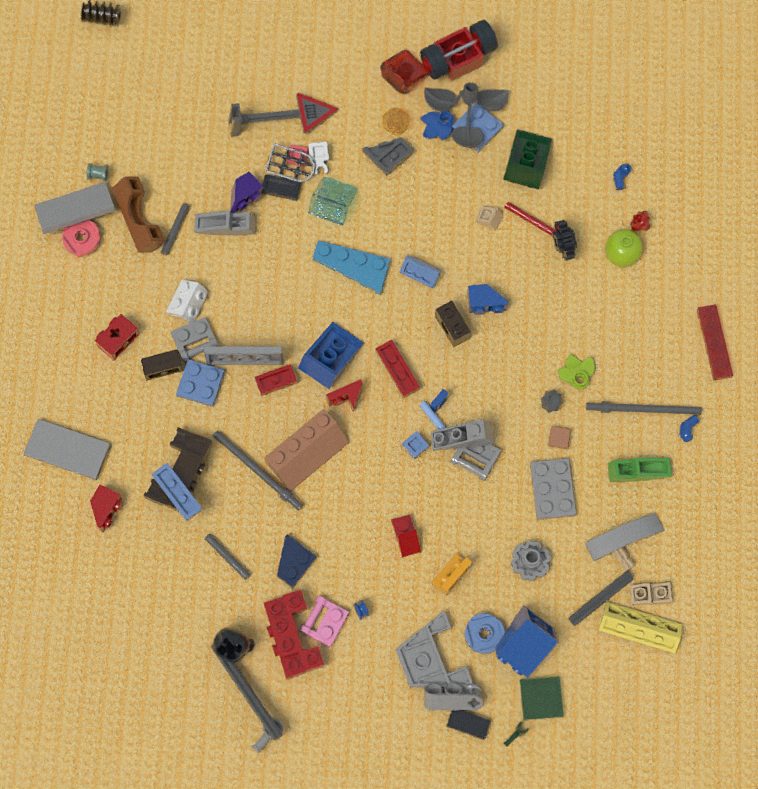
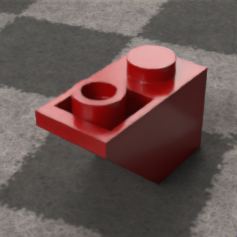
[90,484,123,532]

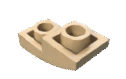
[630,582,673,605]

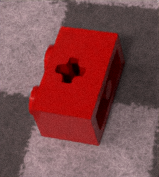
[95,314,140,361]

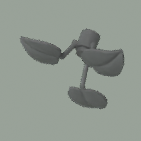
[424,82,509,148]

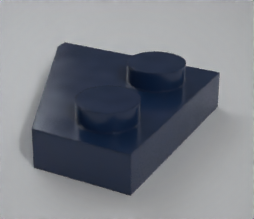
[277,534,317,589]

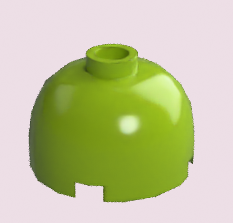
[605,229,643,268]

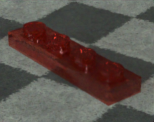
[697,304,733,381]

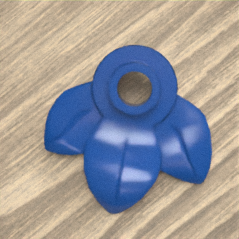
[420,111,455,140]

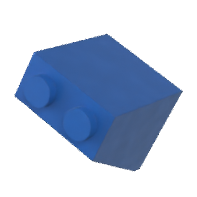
[495,605,558,678]

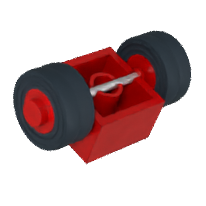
[420,20,498,81]

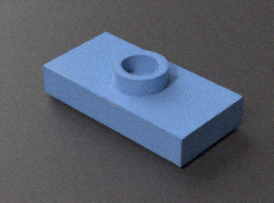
[399,255,441,288]

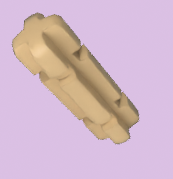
[613,548,634,571]

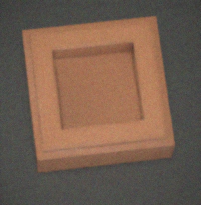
[548,426,570,449]

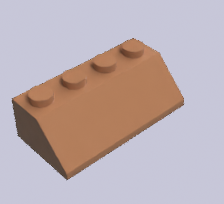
[264,409,349,491]

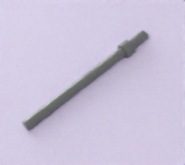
[586,401,701,415]
[213,431,303,511]

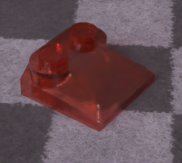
[380,49,429,94]

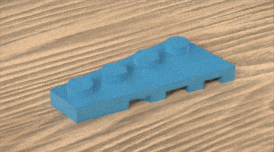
[313,241,390,295]

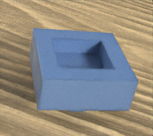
[402,431,429,459]

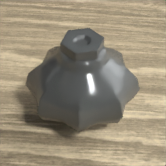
[541,389,563,413]

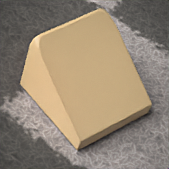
[475,206,503,230]

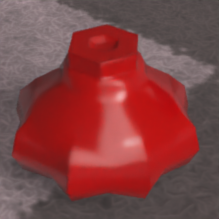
[630,211,651,231]

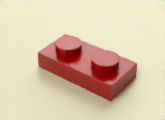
[255,364,297,396]

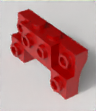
[264,590,324,680]

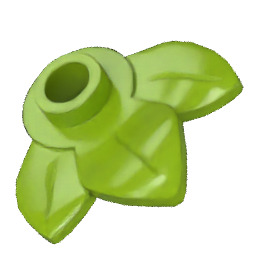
[557,354,595,390]

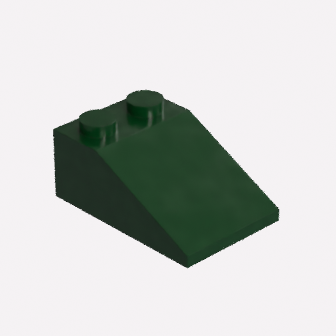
[503,129,552,190]

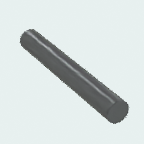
[161,203,189,255]
[205,534,251,580]

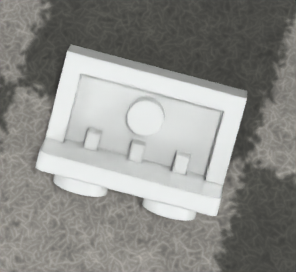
[166,279,208,323]

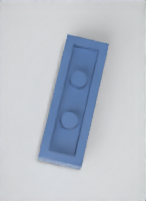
[151,463,202,522]

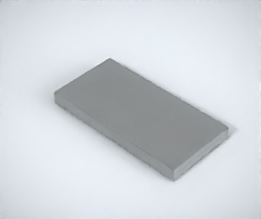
[34,182,115,234]
[204,346,283,365]
[23,419,110,480]

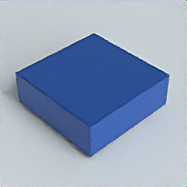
[430,389,448,412]

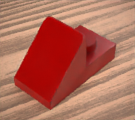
[326,379,363,412]
[391,514,421,558]

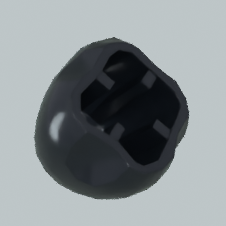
[213,627,254,662]

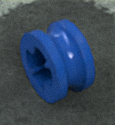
[353,600,369,620]

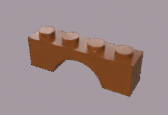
[112,176,165,253]

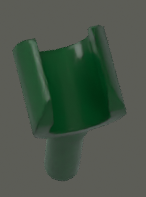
[504,722,529,747]

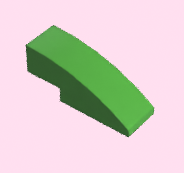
[608,458,672,482]

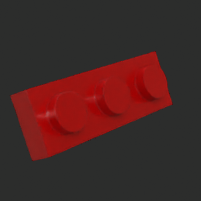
[375,340,420,398]

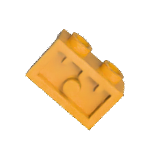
[432,554,472,596]

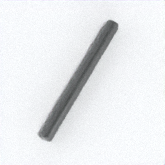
[211,644,283,741]

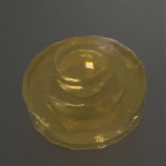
[382,108,409,135]

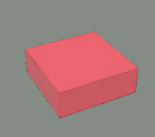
[287,145,309,167]

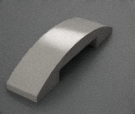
[585,513,664,561]

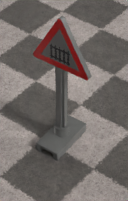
[228,93,338,137]

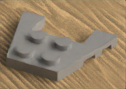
[396,611,473,688]

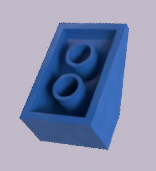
[298,322,364,389]

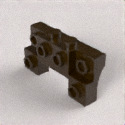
[144,427,213,512]

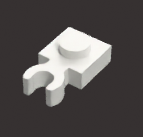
[308,142,329,175]

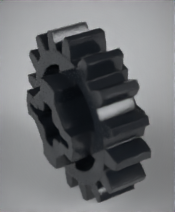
[552,219,577,261]

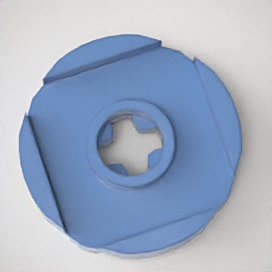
[465,613,505,654]

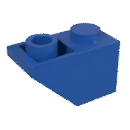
[467,284,508,315]

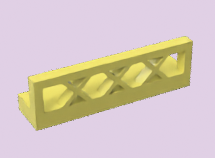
[599,601,683,653]

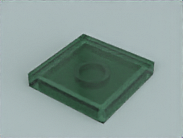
[519,677,564,721]

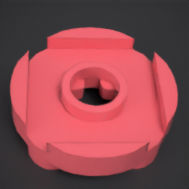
[62,220,100,257]

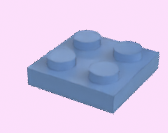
[451,102,503,152]
[176,360,225,407]

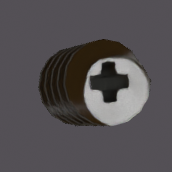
[81,0,121,27]

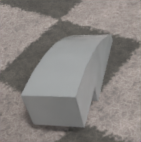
[194,211,255,236]

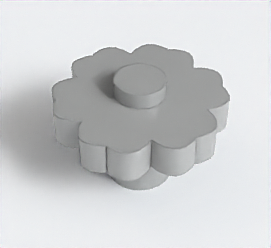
[511,541,551,581]

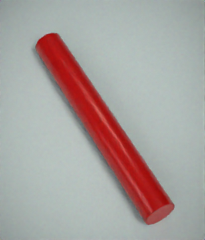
[504,202,555,236]

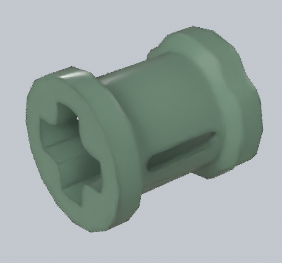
[87,163,108,181]

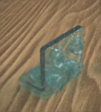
[308,177,358,226]

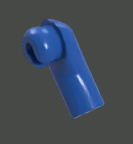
[613,163,631,190]
[679,415,699,442]

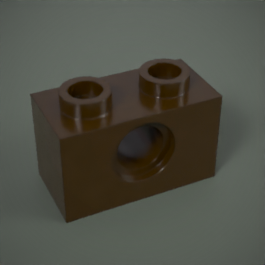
[435,301,471,348]

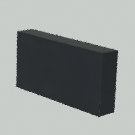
[262,174,302,201]
[446,710,491,740]

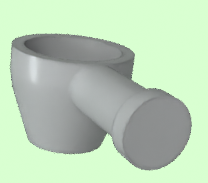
[252,718,283,753]

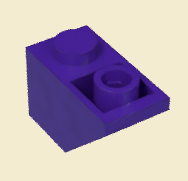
[230,172,264,214]

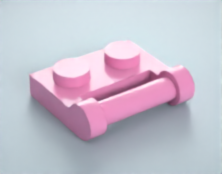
[299,596,349,648]

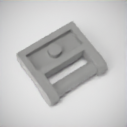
[171,317,218,362]
[450,444,501,481]

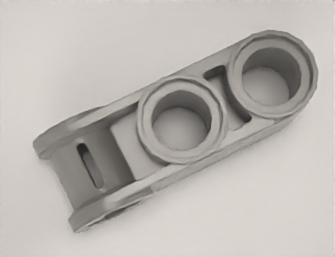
[424,683,483,711]

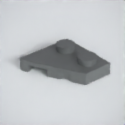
[362,137,414,176]

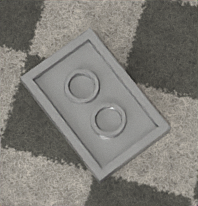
[530,458,576,520]

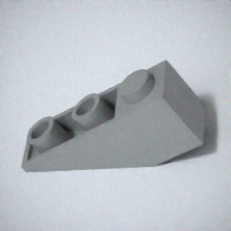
[431,419,495,451]

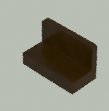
[141,350,183,381]

